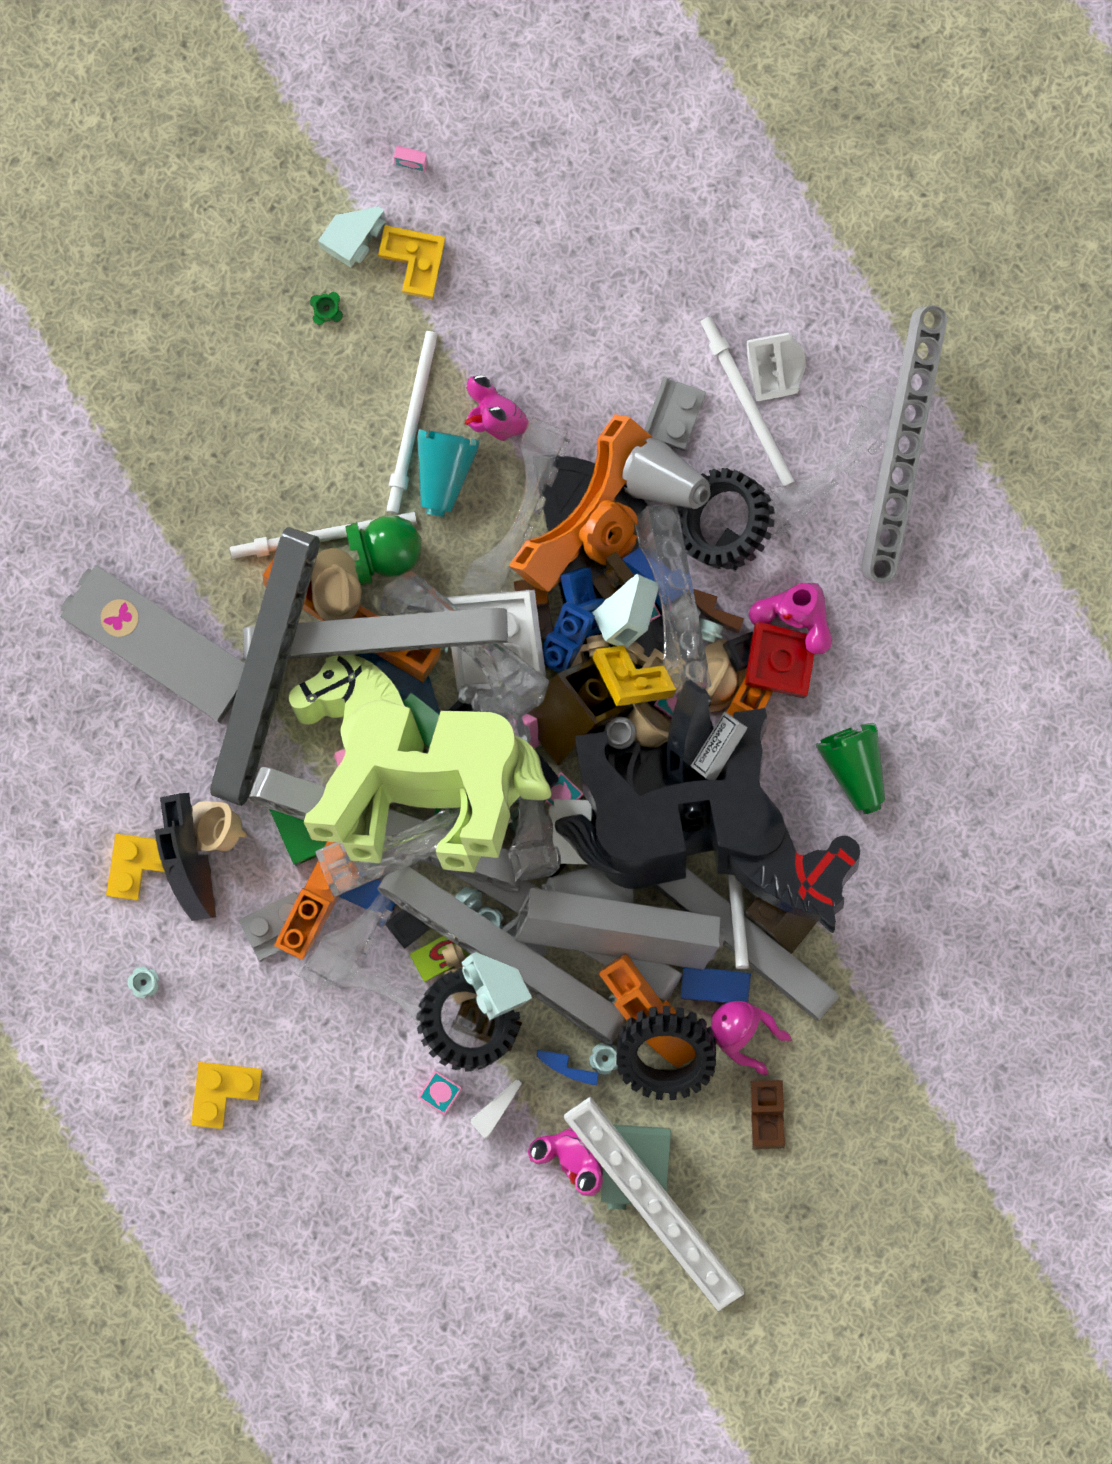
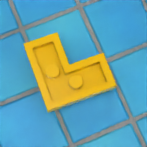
[378,225,446,300]
[592,645,676,706]
[106,833,165,901]
[191,1062,263,1129]

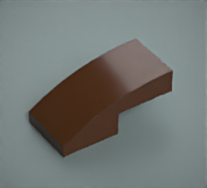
[685,587,744,634]
[750,1080,785,1149]

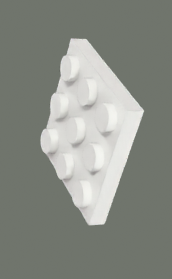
[445,590,547,692]

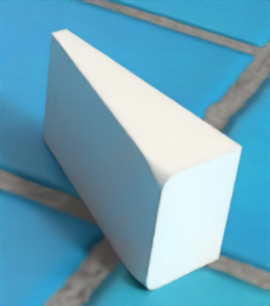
[471,1079,522,1140]

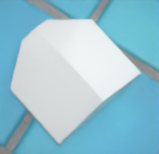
[747,333,806,402]

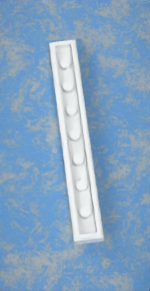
[564,1097,744,1311]

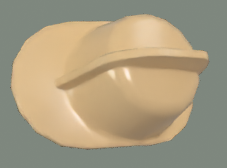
[311,548,362,621]
[688,640,747,712]
[626,702,671,748]
[192,801,247,852]

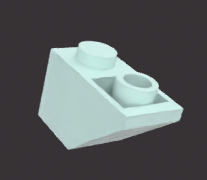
[318,206,386,268]
[592,574,659,648]
[462,952,532,1020]

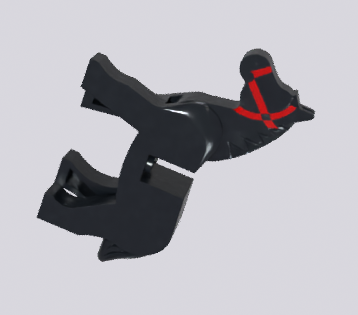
[555,708,860,933]

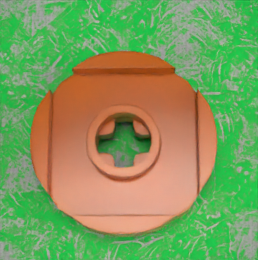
[579,500,638,565]

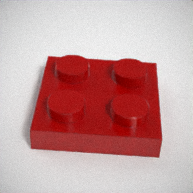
[745,622,814,699]

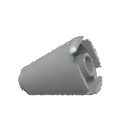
[622,438,710,509]
[542,866,633,903]

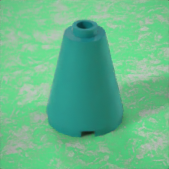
[418,429,480,517]

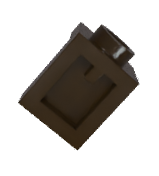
[592,552,634,600]

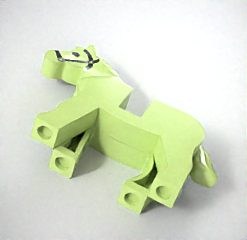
[288,654,552,873]

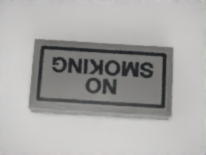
[691,712,748,780]

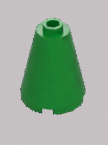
[815,723,885,814]

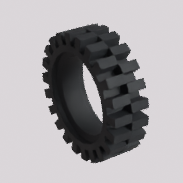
[674,468,775,570]
[416,968,520,1072]
[616,1006,716,1100]

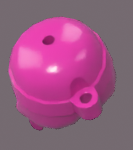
[711,1001,792,1075]

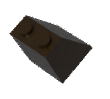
[525,658,634,765]
[744,896,818,954]

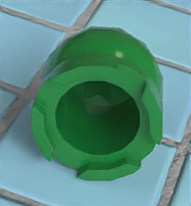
[345,516,422,585]

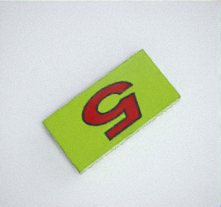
[409,936,470,982]

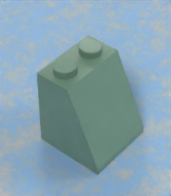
[601,1124,671,1210]

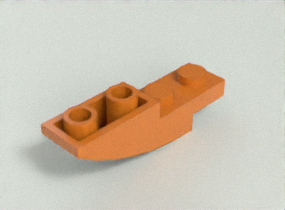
[274,841,355,960]
[598,954,696,1068]

